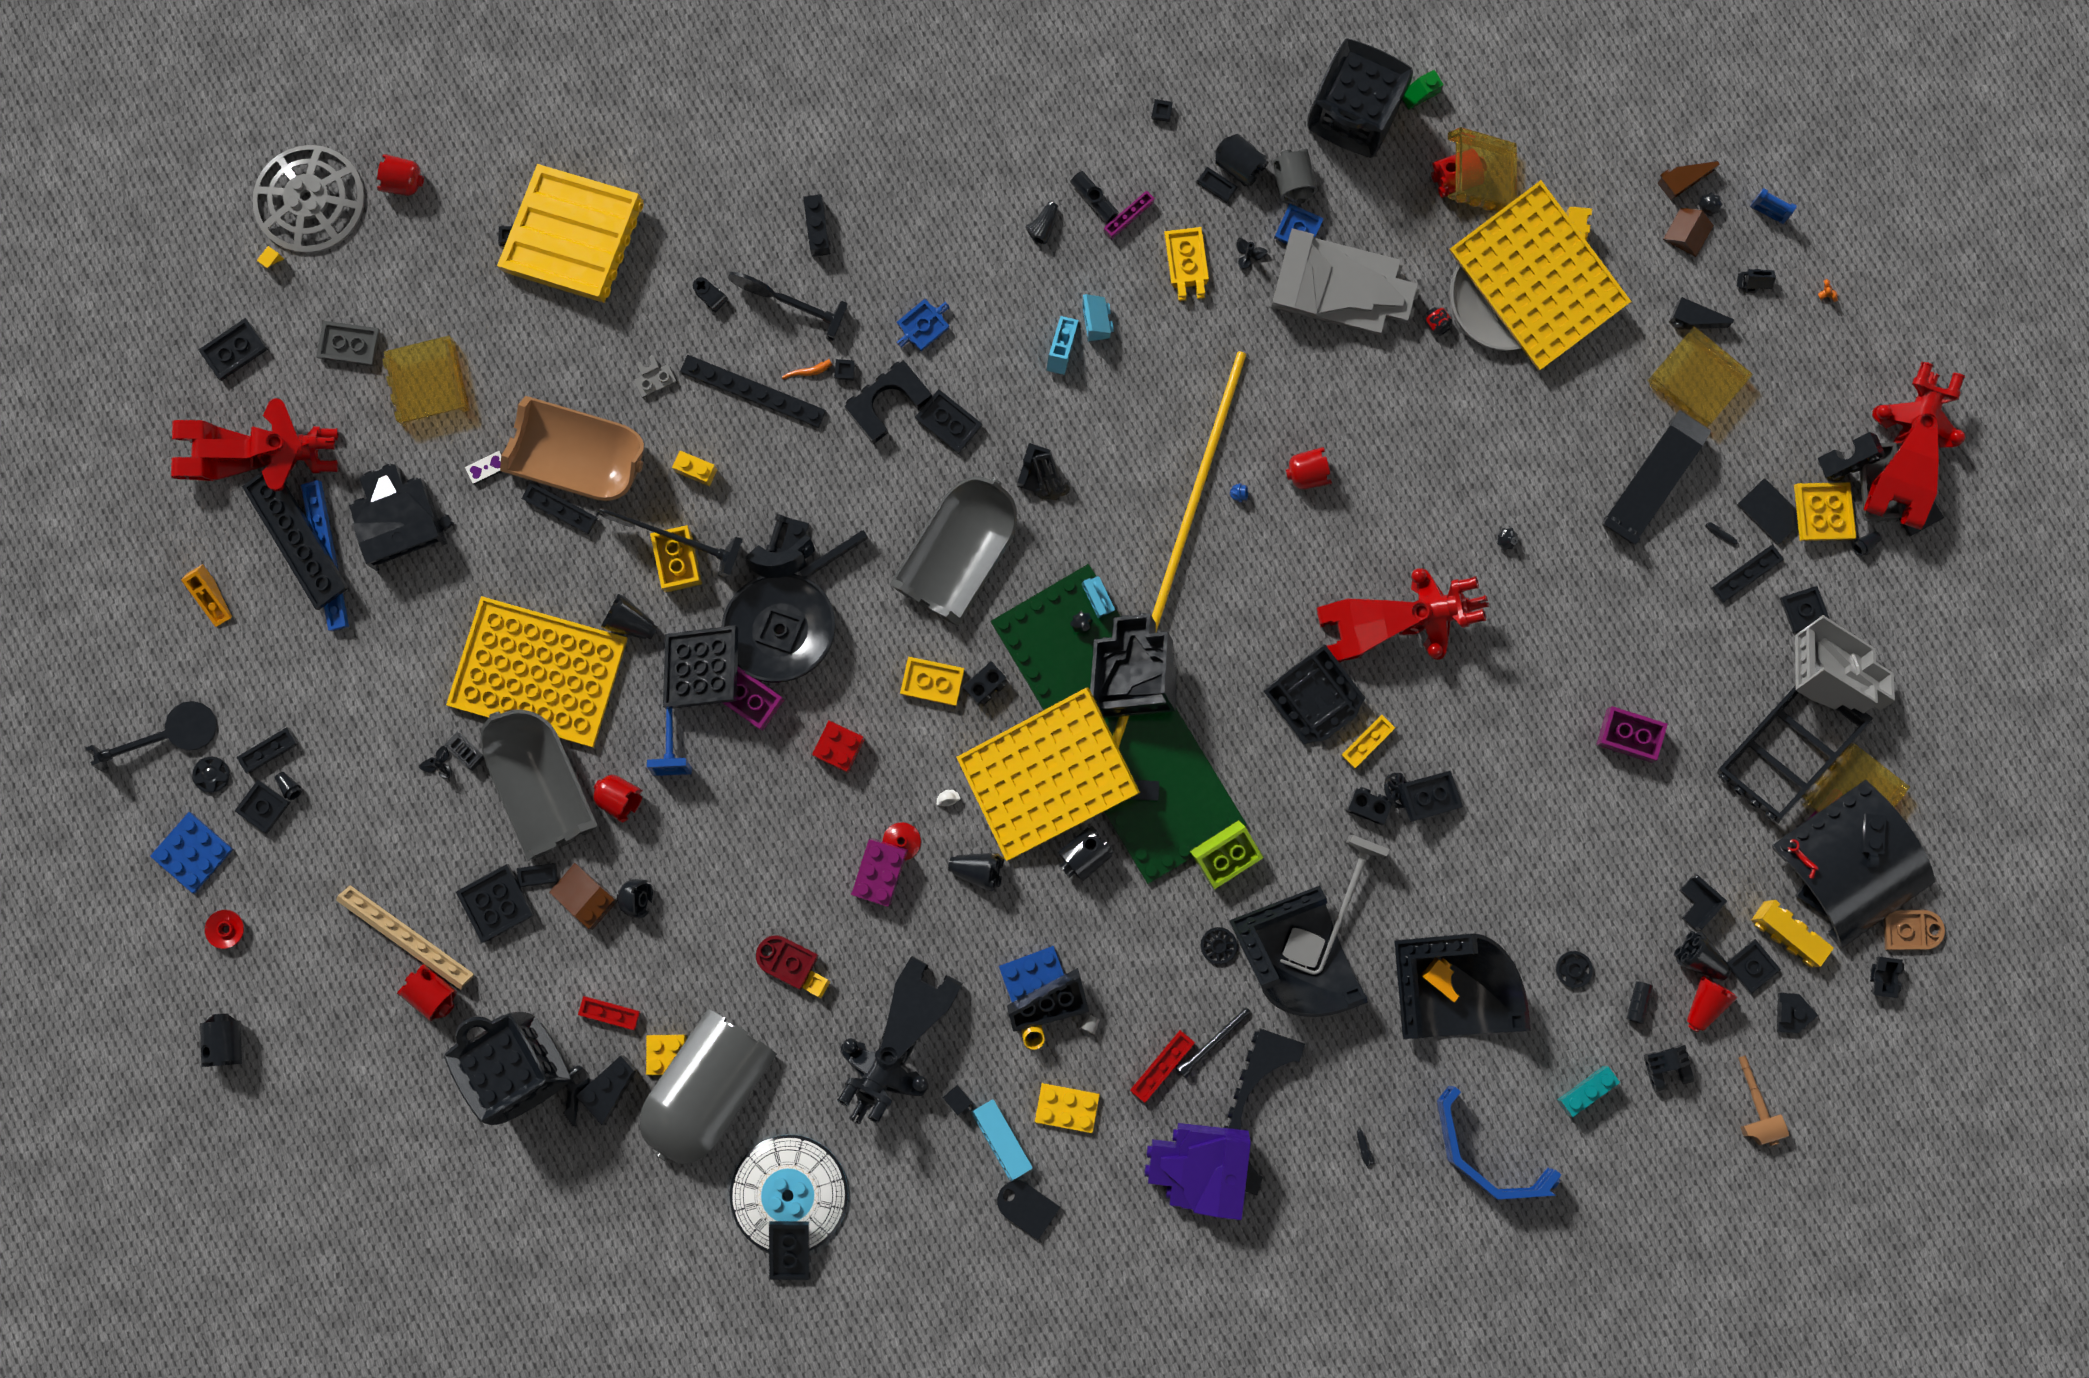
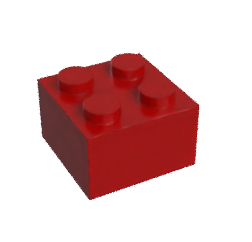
[812,720,865,773]

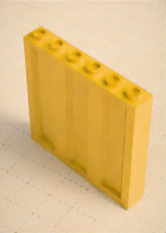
[497,164,644,303]

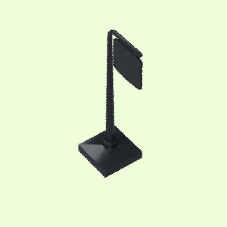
[596,509,743,578]

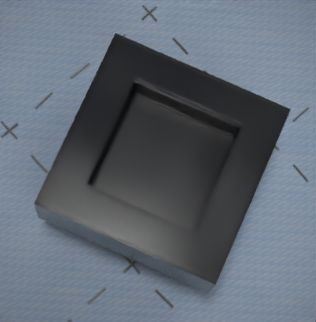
[1151,99,1173,122]
[834,359,855,381]

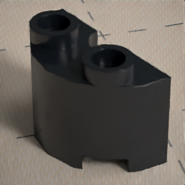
[1870,957,1904,998]

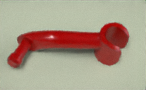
[1787,839,1819,879]

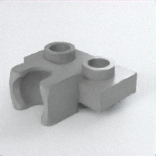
[634,355,677,398]

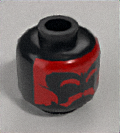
[1424,307,1453,336]

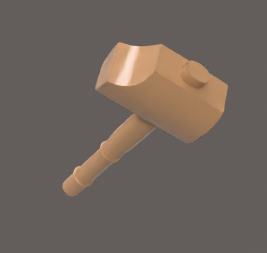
[1738,1055,1789,1146]

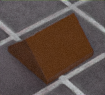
[1663,208,1714,257]

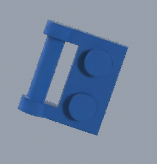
[1750,188,1797,224]

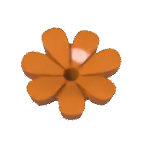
[1818,279,1838,302]

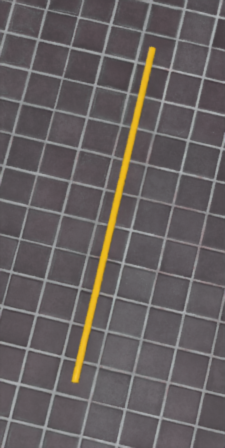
[1113,351,1247,749]

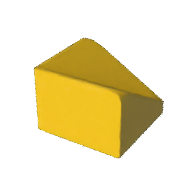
[257,246,284,268]

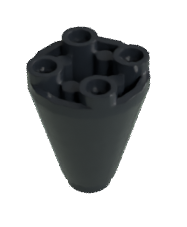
[601,594,658,640]
[948,853,1004,891]
[1674,931,1731,981]

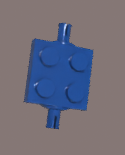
[896,299,950,351]

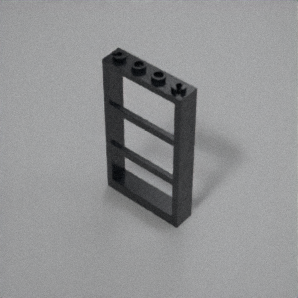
[1717,685,1873,824]

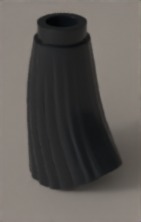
[1025,202,1058,244]

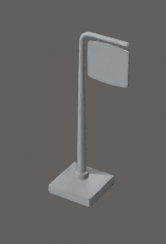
[1280,835,1390,975]

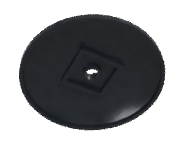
[721,574,836,683]

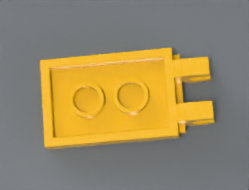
[1164,227,1209,301]

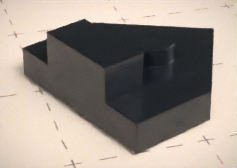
[1777,992,1818,1033]

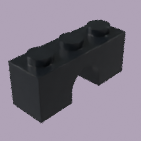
[803,194,831,257]
[1818,432,1885,481]

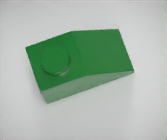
[1402,69,1444,110]

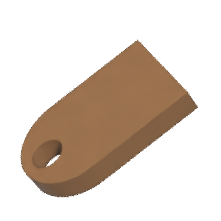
[1884,910,1945,950]

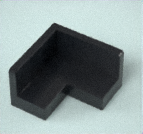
[1017,443,1051,493]
[1679,875,1727,931]

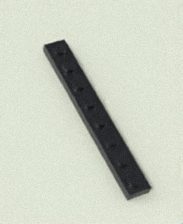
[680,354,826,428]

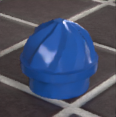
[1230,483,1248,502]

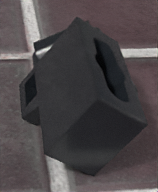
[1736,269,1776,293]

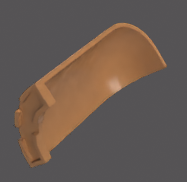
[500,396,644,501]

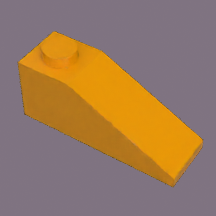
[181,564,232,627]

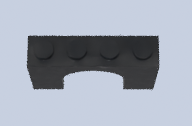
[844,360,932,444]

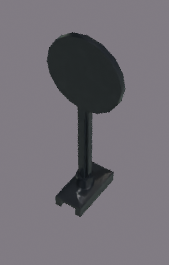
[728,272,848,341]
[85,701,217,771]

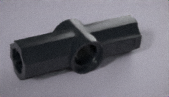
[1070,171,1119,224]

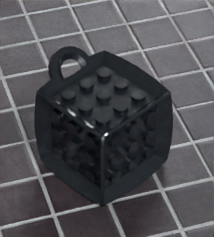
[1307,38,1413,158]
[444,1011,570,1125]

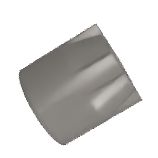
[1080,1014,1100,1035]

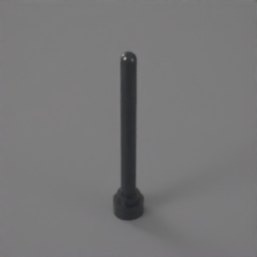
[1175,1008,1250,1079]

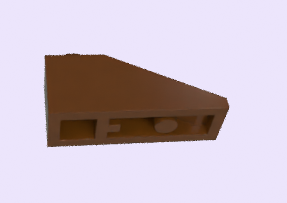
[1658,161,1720,200]

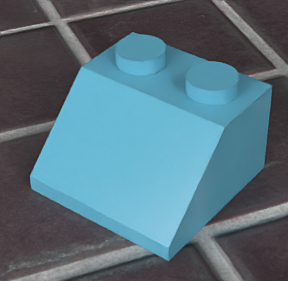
[1082,294,1114,341]

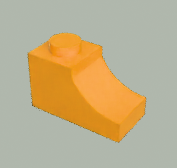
[1421,957,1459,1002]

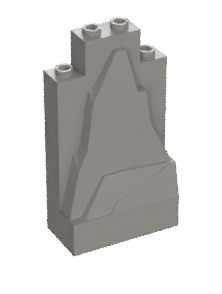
[1271,229,1420,335]

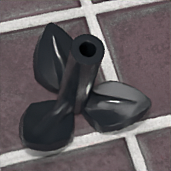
[1236,238,1268,269]
[419,746,452,779]

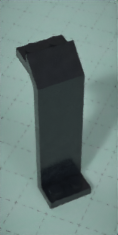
[1602,410,1711,545]

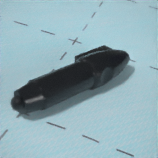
[1705,522,1738,545]
[1357,1129,1374,1166]

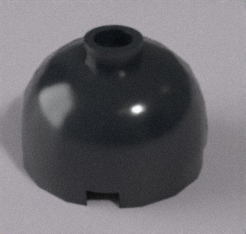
[617,879,653,918]

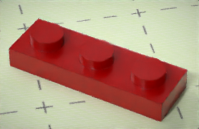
[578,996,641,1030]

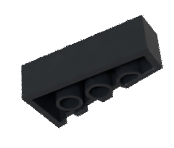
[1007,968,1089,1032]

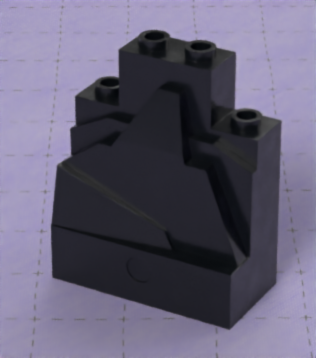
[349,464,448,571]
[1090,613,1177,718]

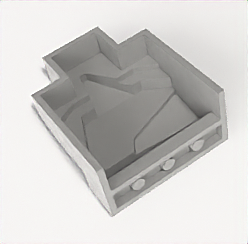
[1795,615,1895,713]

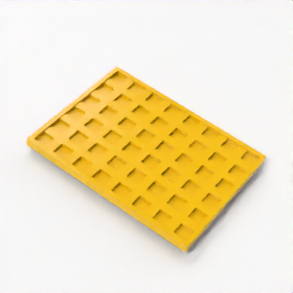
[1449,180,1632,371]
[956,687,1140,861]

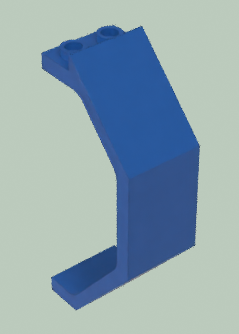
[1437,1086,1562,1200]

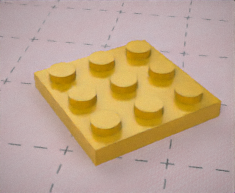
[1794,482,1856,541]

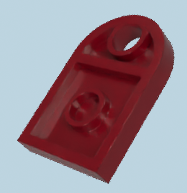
[756,935,819,990]

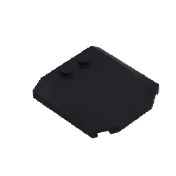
[1263,644,1365,744]

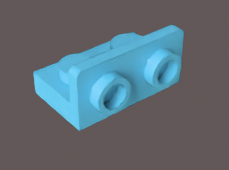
[1082,576,1115,618]

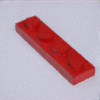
[1130,1030,1195,1103]

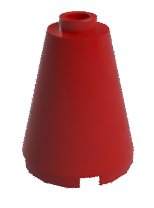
[1686,976,1738,1032]

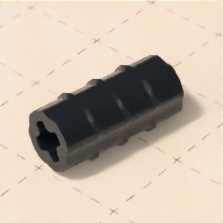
[1626,981,1653,1024]

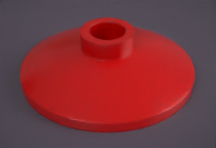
[882,822,921,861]
[204,910,244,949]

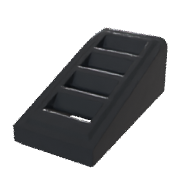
[444,731,484,771]

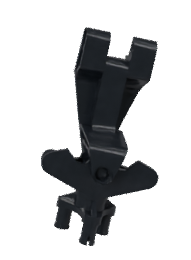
[837,956,963,1124]

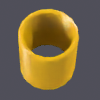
[1021,1025,1045,1050]

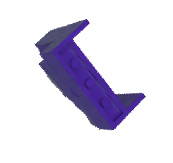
[1144,1123,1251,1220]

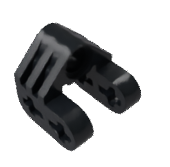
[1644,1045,1694,1092]

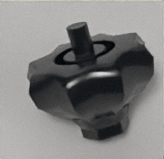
[1698,192,1723,216]
[1497,527,1518,550]
[1070,611,1093,634]

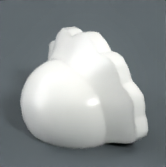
[937,790,960,806]

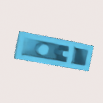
[1046,316,1079,375]

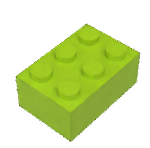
[1190,820,1263,889]

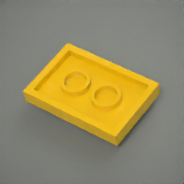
[900,657,965,706]
[1035,1083,1100,1133]

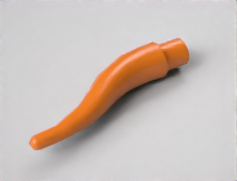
[782,359,833,379]

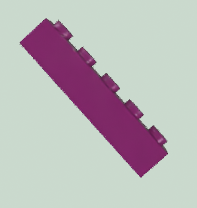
[1103,190,1155,240]

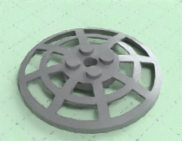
[252,145,365,253]

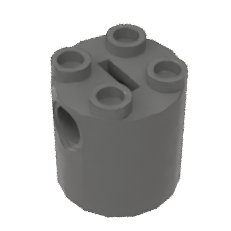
[1273,149,1317,204]

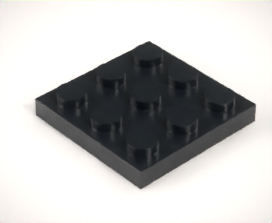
[456,864,534,943]

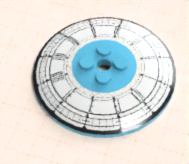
[730,1135,848,1252]

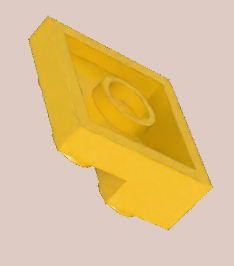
[646,1035,687,1075]

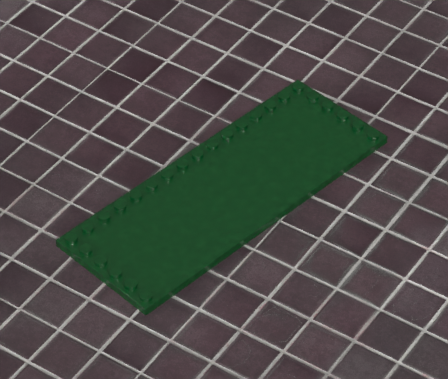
[990,564,1247,884]

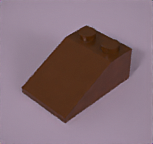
[549,863,617,930]

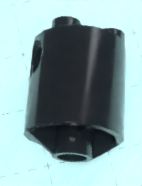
[1215,134,1269,187]
[1058,826,1114,882]
[200,1013,242,1067]

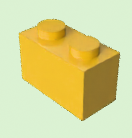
[672,451,717,487]

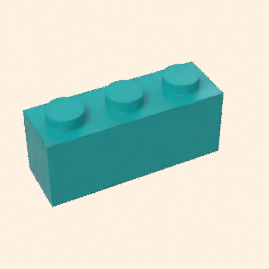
[1557,1066,1620,1117]

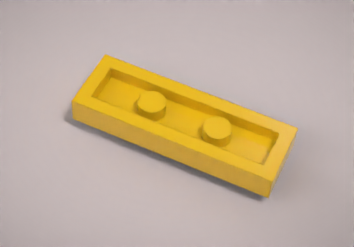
[1341,715,1395,769]

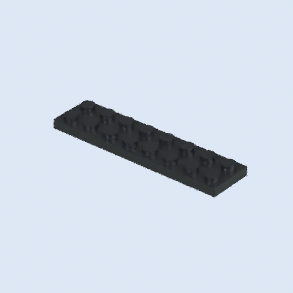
[242,472,349,610]

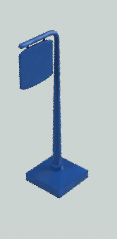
[647,709,692,776]

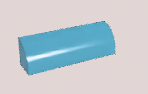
[971,1099,1033,1181]

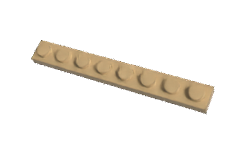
[336,885,474,990]

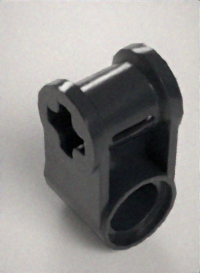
[693,277,728,313]

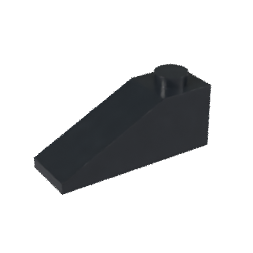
[1669,297,1734,330]

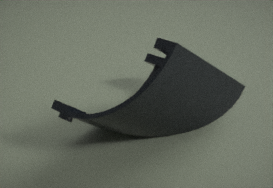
[1229,885,1368,1017]
[1394,934,1531,1039]

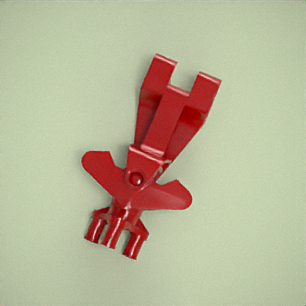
[1864,362,1966,530]
[171,398,338,492]
[1316,568,1489,662]

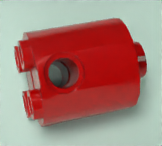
[1431,149,1486,198]
[397,964,457,1021]

